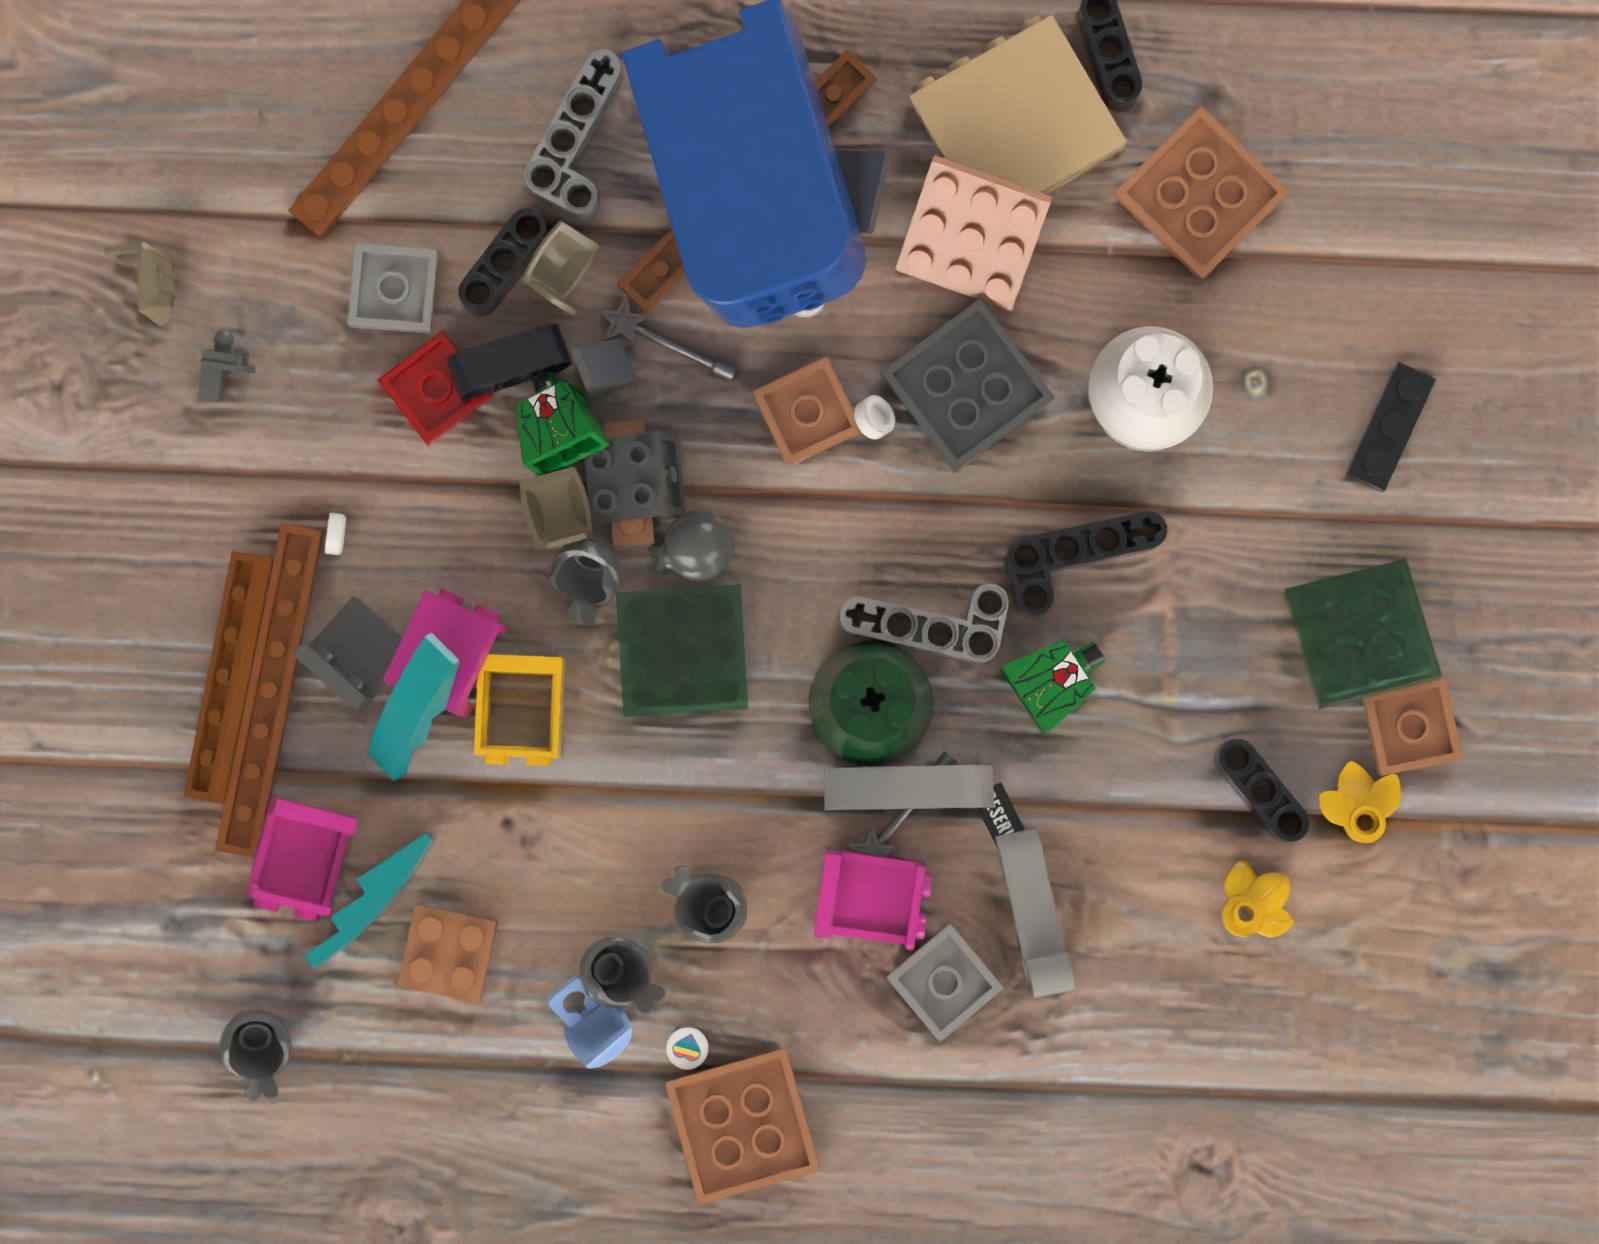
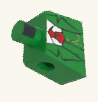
[516,371,610,476]
[1000,640,1106,735]

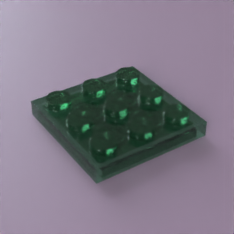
[1284,559,1442,710]
[616,584,749,718]

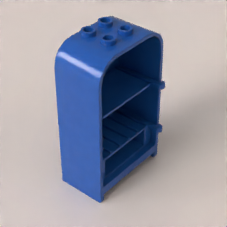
[621,0,866,328]

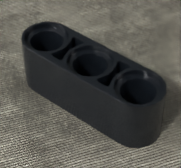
[1077,0,1143,112]
[458,208,549,317]
[446,323,573,400]
[1214,739,1310,842]

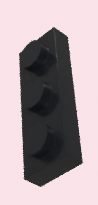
[1345,362,1436,492]

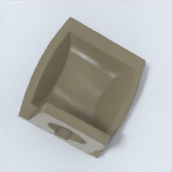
[521,220,600,316]
[104,241,177,326]
[519,466,593,550]

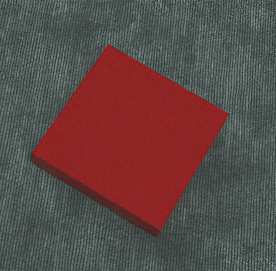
[377,330,494,447]

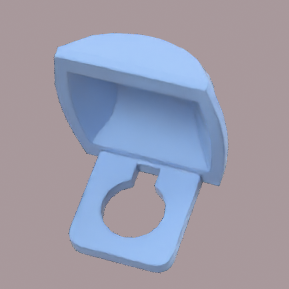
[547,975,633,1069]

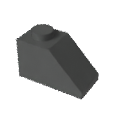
[571,338,641,400]

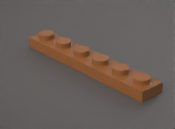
[183,551,273,804]

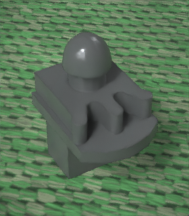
[198,329,255,402]

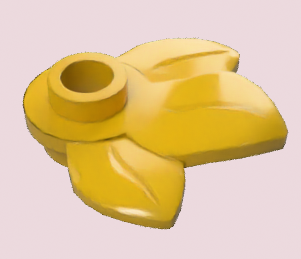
[1319,761,1401,843]
[1221,859,1294,938]

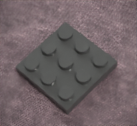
[880,299,1055,473]

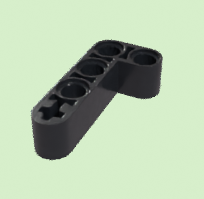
[1005,511,1167,618]

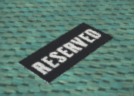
[977,782,1025,847]

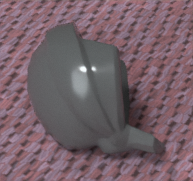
[648,511,734,581]
[549,539,622,626]
[662,865,747,943]
[579,937,665,1014]
[219,1009,292,1101]

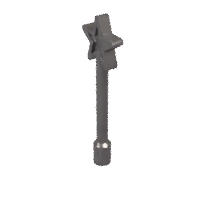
[600,297,738,382]
[848,751,957,855]

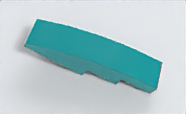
[367,633,460,782]
[304,833,436,969]

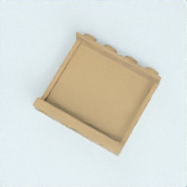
[907,15,1127,194]

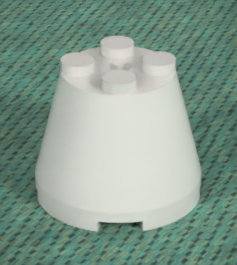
[1088,326,1213,451]

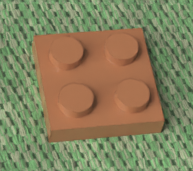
[752,356,862,468]
[1361,678,1463,776]
[397,904,498,1004]

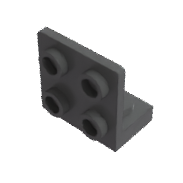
[835,149,890,234]
[584,431,686,525]
[292,597,402,712]

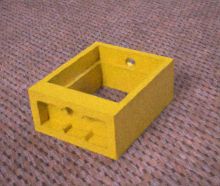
[474,654,565,767]

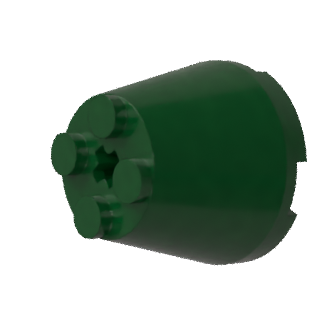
[809,641,933,766]

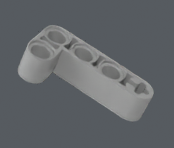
[524,49,623,221]
[839,584,1009,664]
[824,765,994,810]
[995,828,1075,998]

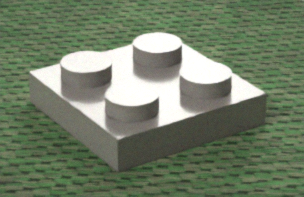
[347,243,439,334]
[886,923,1004,1042]

